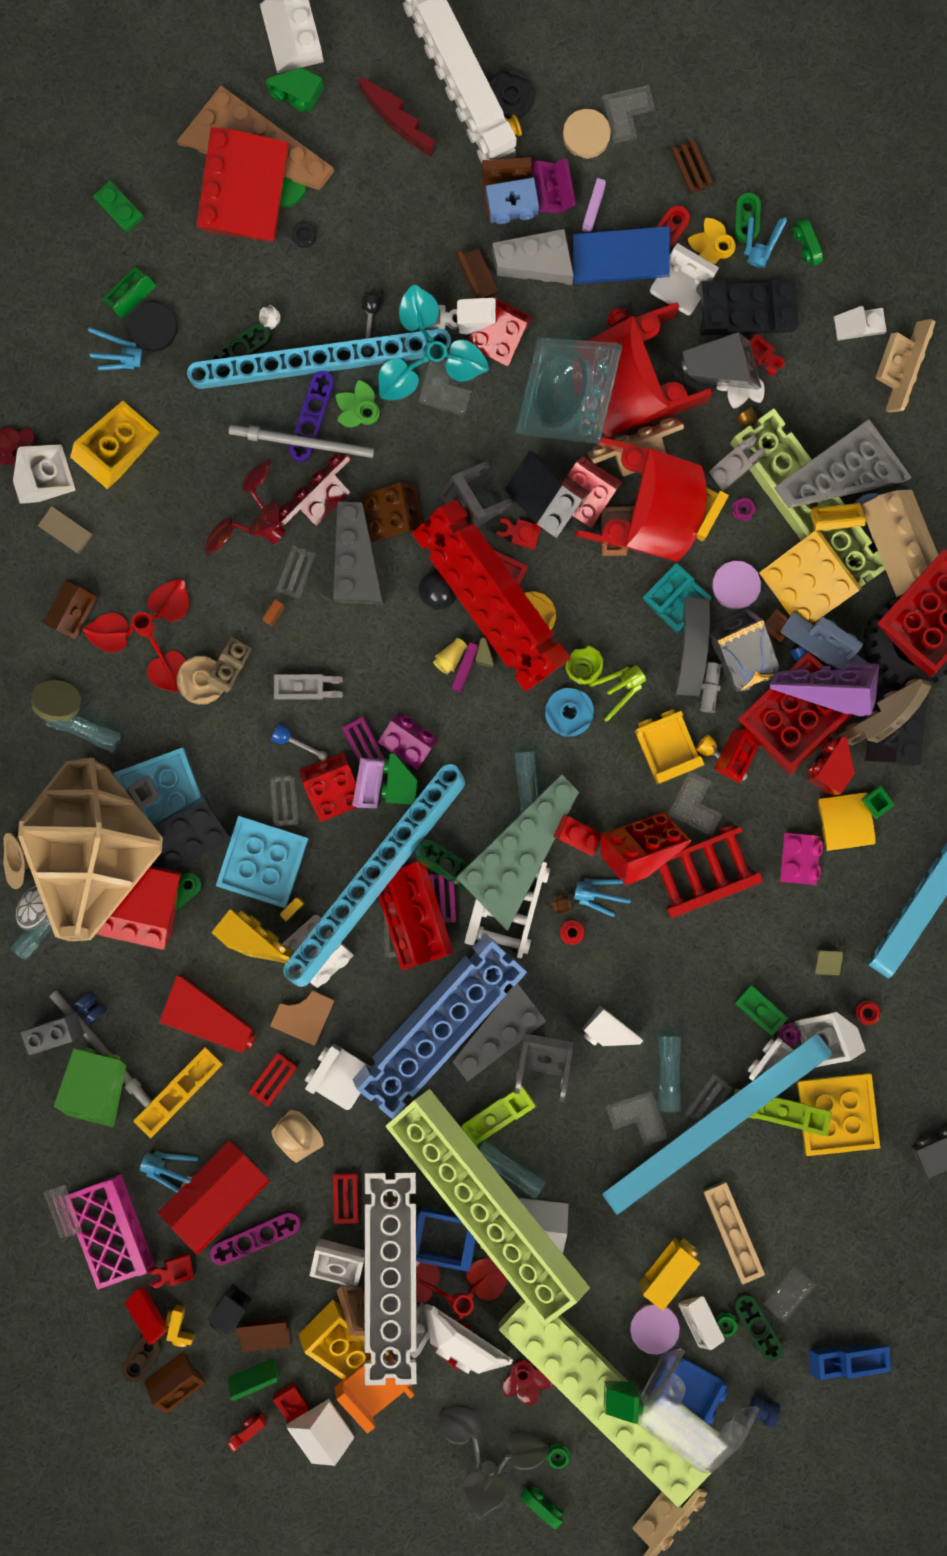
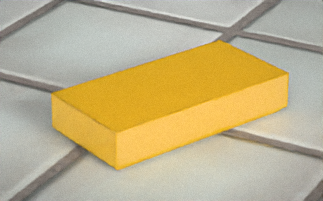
[811,503,866,531]

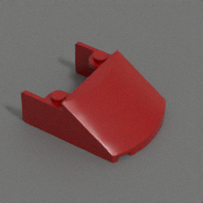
[573,302,712,439]
[573,437,707,562]

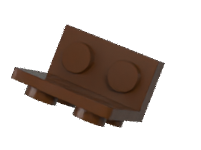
[482,157,532,219]
[361,482,423,542]

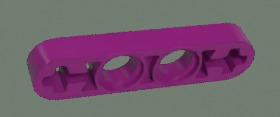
[210,1211,301,1265]

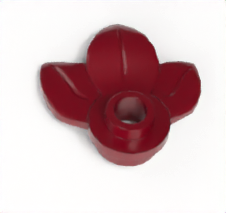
[0,427,35,466]
[502,1359,552,1406]

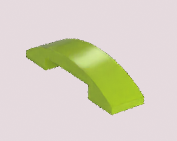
[460,1085,537,1147]
[734,1089,832,1137]

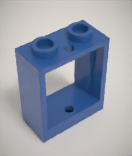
[416,1206,476,1272]

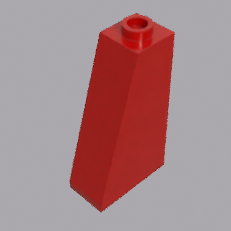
[160,974,256,1053]

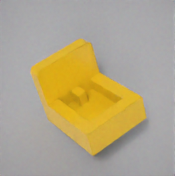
[166,1305,195,1347]

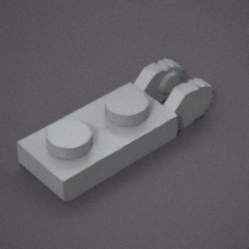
[709,435,766,491]
[274,674,343,700]

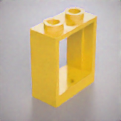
[638,1237,700,1311]

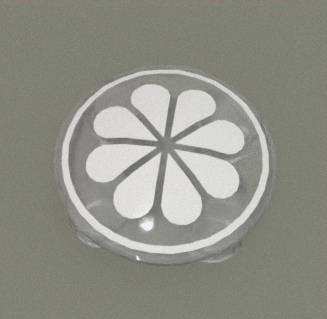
[15,885,50,931]

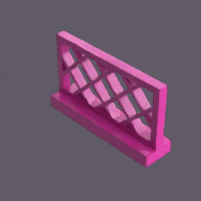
[63,1174,155,1290]

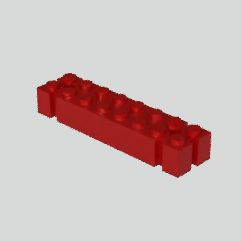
[412,499,571,692]

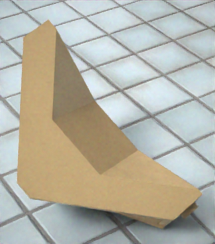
[18,758,163,941]

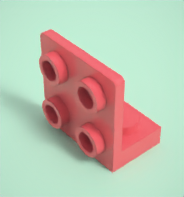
[568,456,623,528]

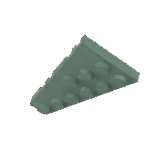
[456,774,579,931]

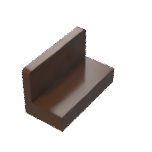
[456,248,498,299]
[43,581,97,640]
[236,1317,291,1352]
[145,1353,206,1414]

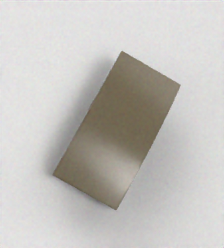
[206,637,252,693]

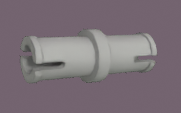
[700,662,722,713]

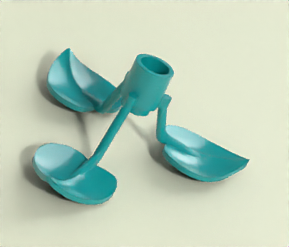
[378,285,489,400]

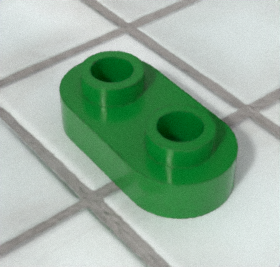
[734,193,761,243]
[792,217,823,266]
[175,873,202,911]
[520,1486,564,1529]

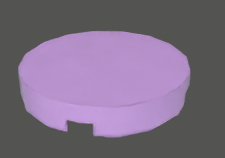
[712,561,761,609]
[630,1303,680,1355]

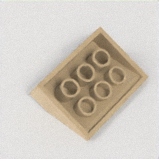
[861,490,938,597]

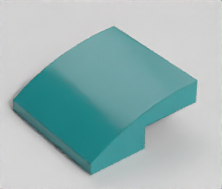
[643,563,712,634]

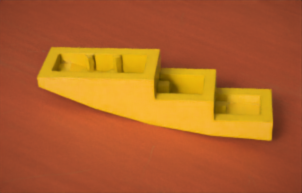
[133,1048,223,1139]

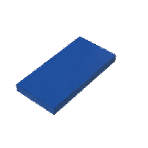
[573,226,670,284]

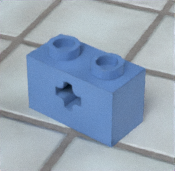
[486,178,539,224]

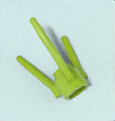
[588,665,646,721]

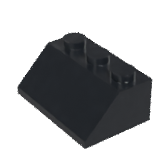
[865,689,928,766]

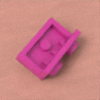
[780,833,823,885]

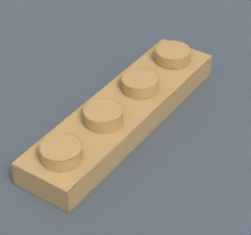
[703,1181,765,1285]

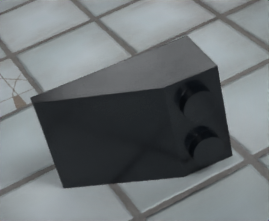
[505,450,590,538]

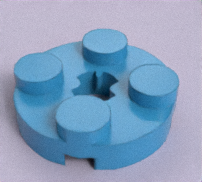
[545,688,594,737]

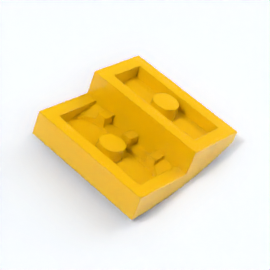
[818,792,876,851]

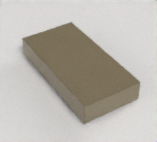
[38,506,93,554]

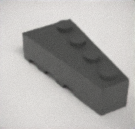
[333,502,384,605]
[453,983,546,1082]

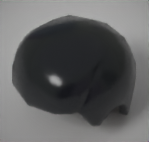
[418,571,456,610]

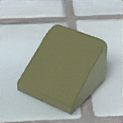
[475,637,494,668]
[815,950,843,975]

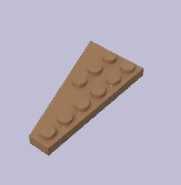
[177,86,334,190]

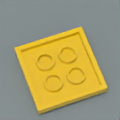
[759,530,862,624]
[797,1073,880,1156]

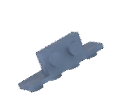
[781,613,870,670]

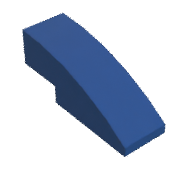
[809,1345,891,1380]

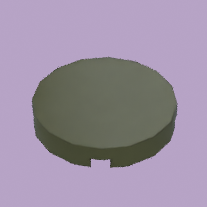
[31,680,81,722]

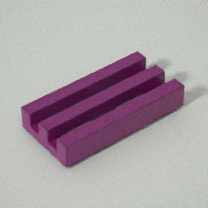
[452,643,478,693]
[341,716,385,763]
[429,874,456,923]

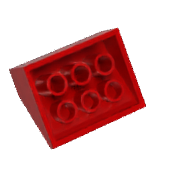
[197,127,289,242]
[877,549,947,678]
[738,652,854,776]
[96,866,181,950]

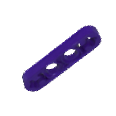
[289,371,334,463]

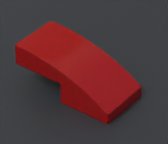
[272,1382,311,1424]

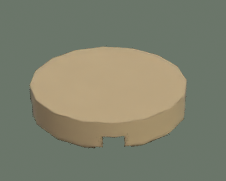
[563,109,611,159]
[177,656,223,704]

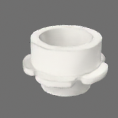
[259,305,280,330]

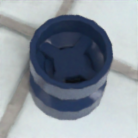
[72,991,107,1026]
[747,1395,780,1428]

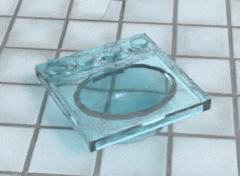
[516,338,622,444]

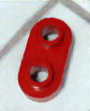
[656,206,690,249]

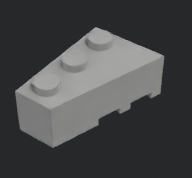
[492,229,574,285]

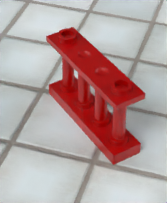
[658,824,763,918]

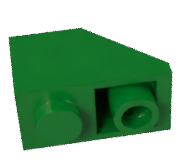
[266,67,324,113]
[382,754,418,805]
[603,1381,644,1424]

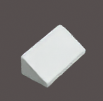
[678,1296,724,1350]

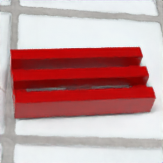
[248,1052,298,1107]
[333,1172,359,1224]

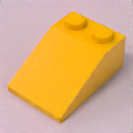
[70,401,159,489]
[298,1300,390,1380]

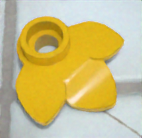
[688,218,736,264]

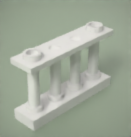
[464,862,550,959]

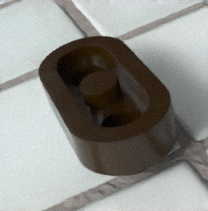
[121,1335,162,1382]

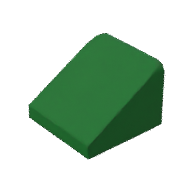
[861,785,895,819]

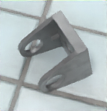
[440,462,513,527]
[514,1034,574,1102]

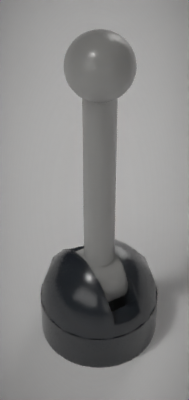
[362,295,381,356]

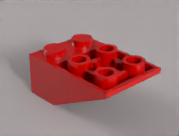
[600,812,691,885]

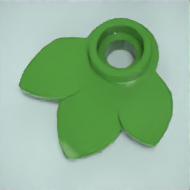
[336,380,380,427]

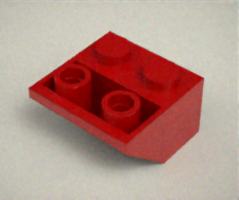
[807,736,854,796]

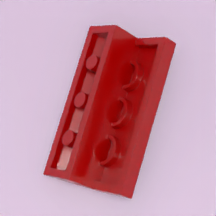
[372,861,454,971]
[157,1140,270,1255]

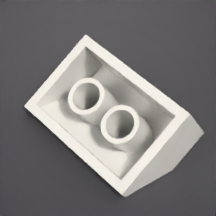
[260,0,324,73]

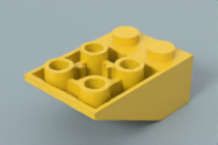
[211,909,295,963]

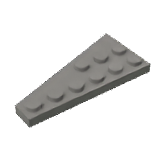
[774,420,912,508]

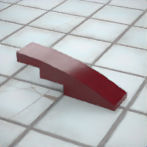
[359,77,435,157]

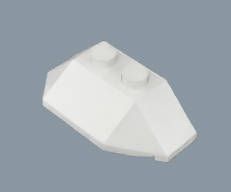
[424,1304,513,1374]

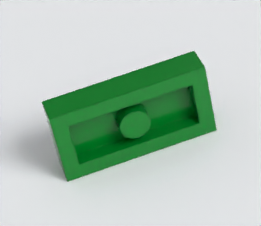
[92,181,144,233]
[734,985,788,1036]

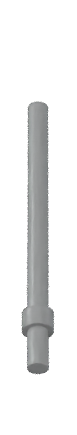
[229,425,374,458]
[49,991,152,1108]

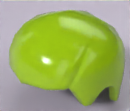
[565,646,603,684]

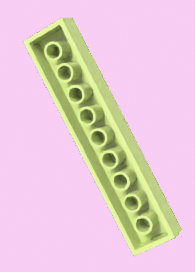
[386,1089,590,1326]
[498,1298,713,1508]

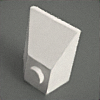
[13,445,76,504]
[582,1006,643,1046]
[794,1012,866,1067]

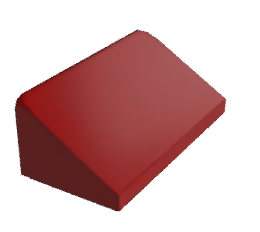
[714,729,759,783]

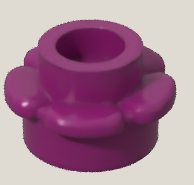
[732,498,756,522]
[777,1022,801,1047]

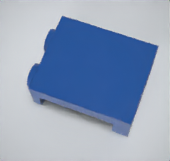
[649,1351,728,1430]

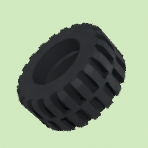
[863,596,947,689]

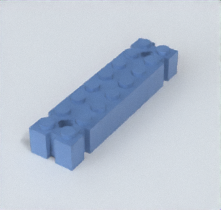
[352,933,527,1119]

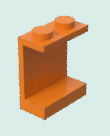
[334,1353,414,1434]

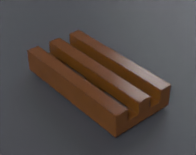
[671,140,713,195]

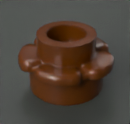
[550,895,573,914]

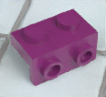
[531,158,576,214]
[378,713,438,770]

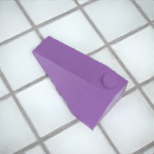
[770,663,879,716]

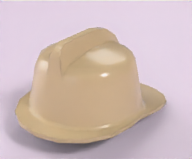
[3,833,30,889]
[272,1110,324,1163]

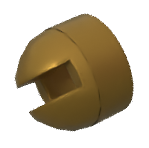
[736,407,757,428]

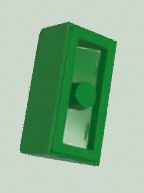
[102,266,156,319]
[228,1358,280,1401]

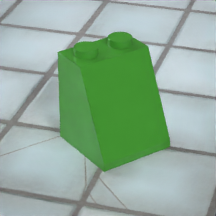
[54,1047,126,1128]

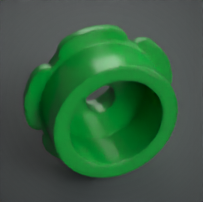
[715,1313,738,1337]
[546,1443,570,1469]

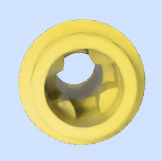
[433,638,468,675]

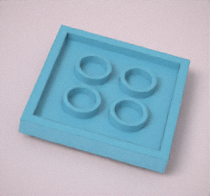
[114,747,202,825]
[216,816,309,908]

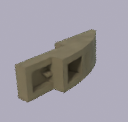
[839,678,931,746]

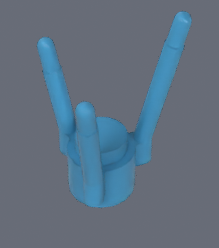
[744,216,787,268]
[88,327,142,370]
[574,878,631,917]
[140,1150,199,1193]

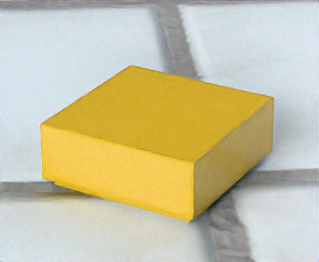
[280,897,305,921]

